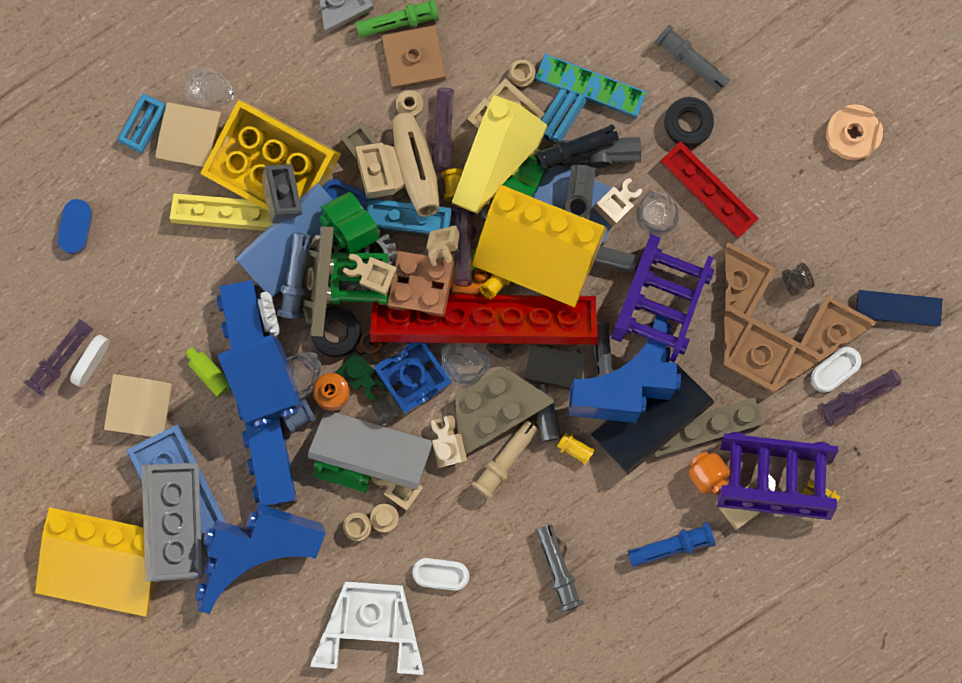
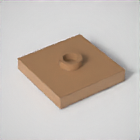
[382,25,446,89]

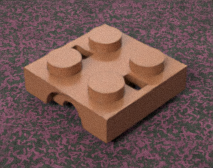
[388,251,455,317]

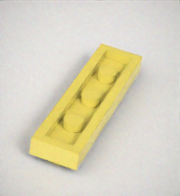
[170,194,273,231]

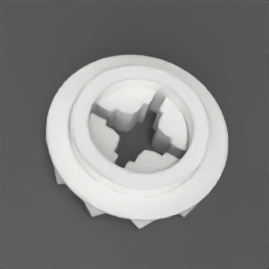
[258,292,280,336]

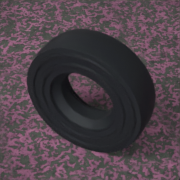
[664,97,714,147]
[310,307,361,357]

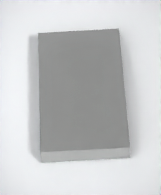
[308,410,432,490]
[142,463,203,581]

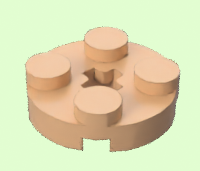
[826,105,883,161]

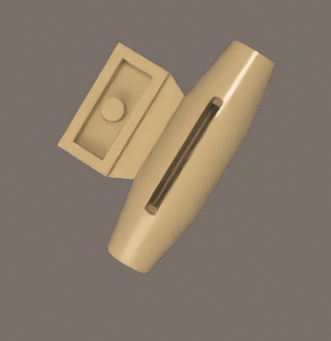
[355,113,439,217]

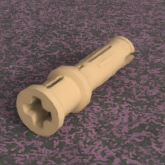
[471,420,539,500]

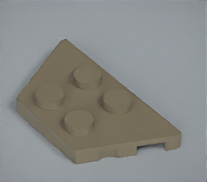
[301,226,334,337]
[455,366,556,455]

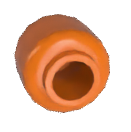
[312,373,350,411]
[689,452,730,495]

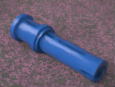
[627,522,716,568]

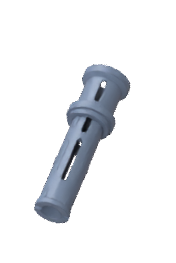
[277,232,311,319]

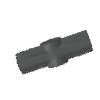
[559,137,641,168]
[565,165,596,220]

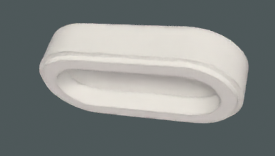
[70,335,110,388]
[810,347,862,393]
[412,558,469,591]

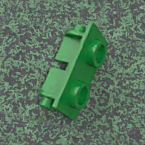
[312,460,372,493]

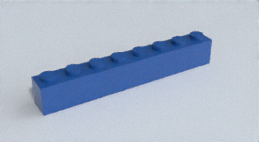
[217,280,298,507]

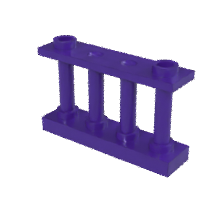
[611,234,715,362]
[717,432,838,520]

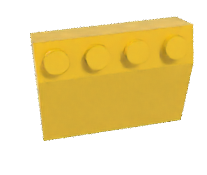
[200,100,341,211]
[472,185,607,307]
[35,507,155,617]

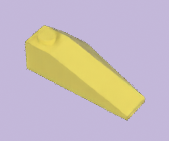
[452,95,547,214]

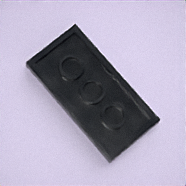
[591,364,714,475]

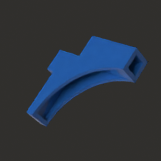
[568,314,681,423]
[195,504,326,614]

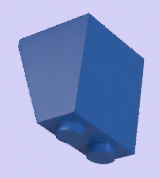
[218,335,304,428]

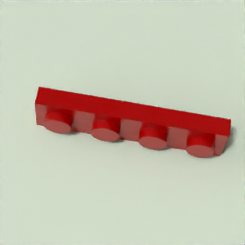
[660,141,759,239]

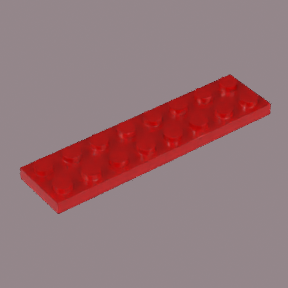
[370,294,598,345]

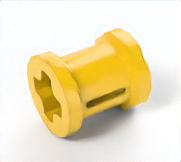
[441,168,464,202]

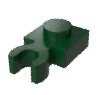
[336,351,386,402]

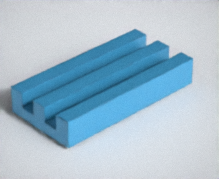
[541,89,587,143]
[117,93,167,154]

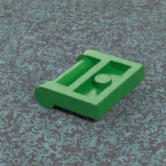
[330,252,389,305]

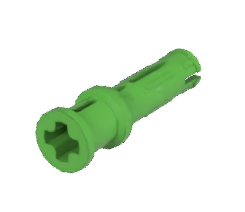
[356,0,440,39]

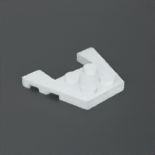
[311,582,424,675]

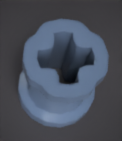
[283,398,316,433]

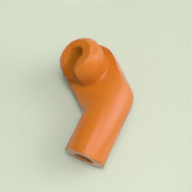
[452,269,490,295]

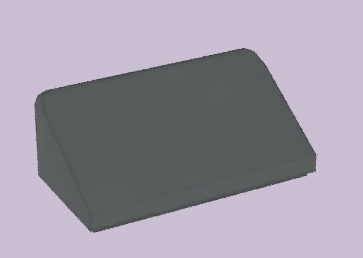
[261,164,302,224]

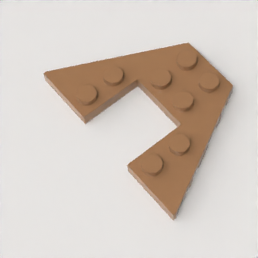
[723,242,876,393]

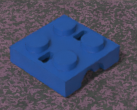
[374,342,452,415]

